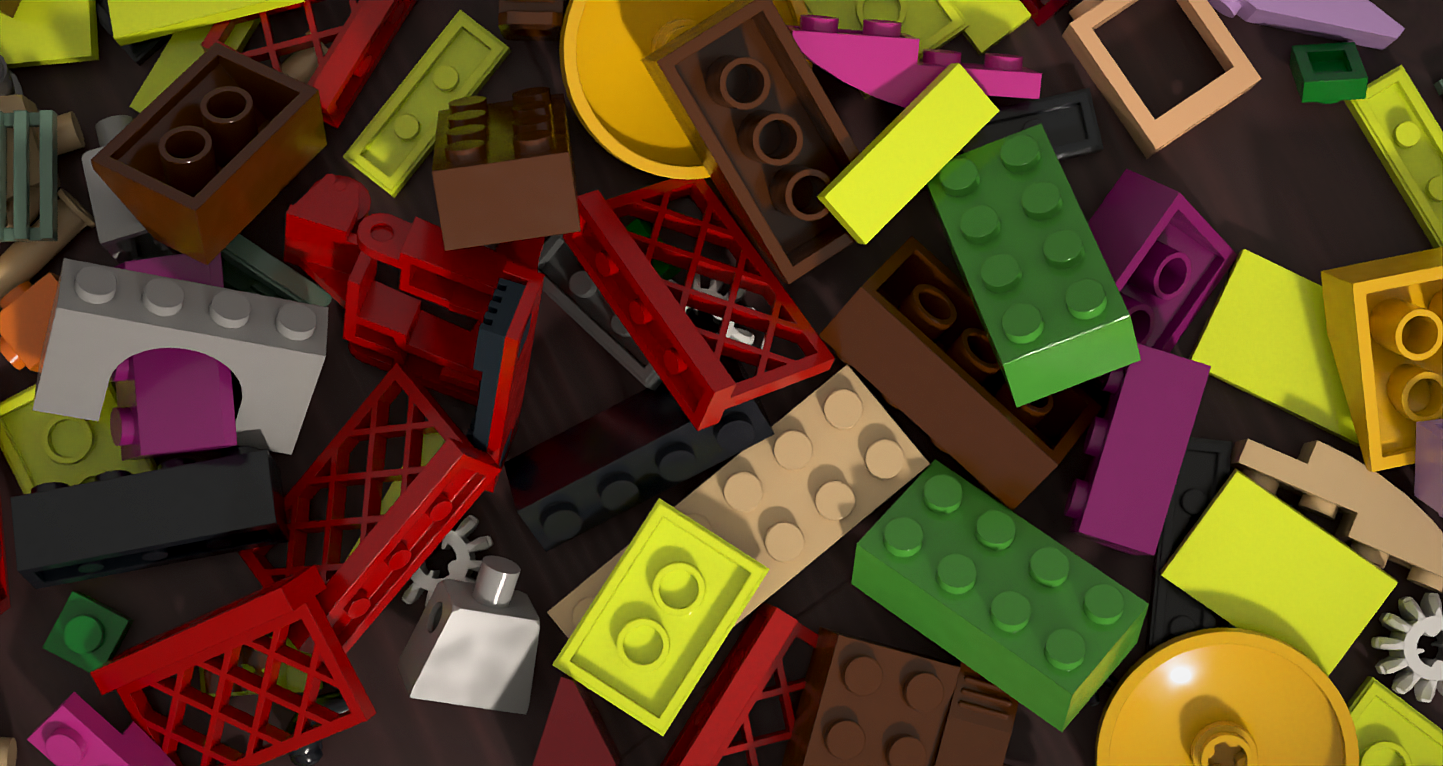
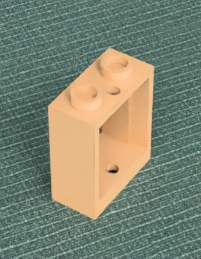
[1062,0,1262,159]

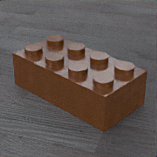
[641,0,896,284]
[432,87,581,251]
[819,236,1102,511]
[782,627,961,766]

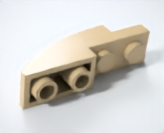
[1230,439,1443,594]

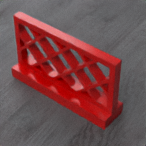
[201,0,417,129]
[562,179,835,431]
[239,362,502,654]
[90,565,377,766]
[660,602,819,766]

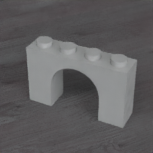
[33,258,329,455]

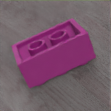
[1088,168,1238,396]
[110,252,237,461]
[1064,343,1211,555]

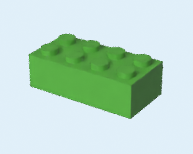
[926,123,1141,408]
[851,459,1149,732]

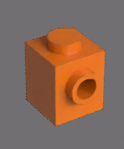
[0,272,60,372]

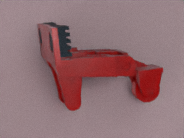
[284,174,545,493]

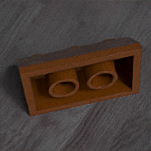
[91,42,327,265]

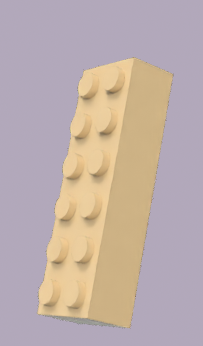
[547,364,930,639]

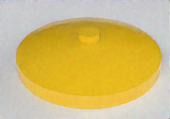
[559,0,813,180]
[1095,627,1359,766]

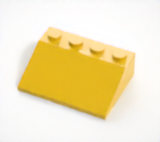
[1321,247,1443,472]

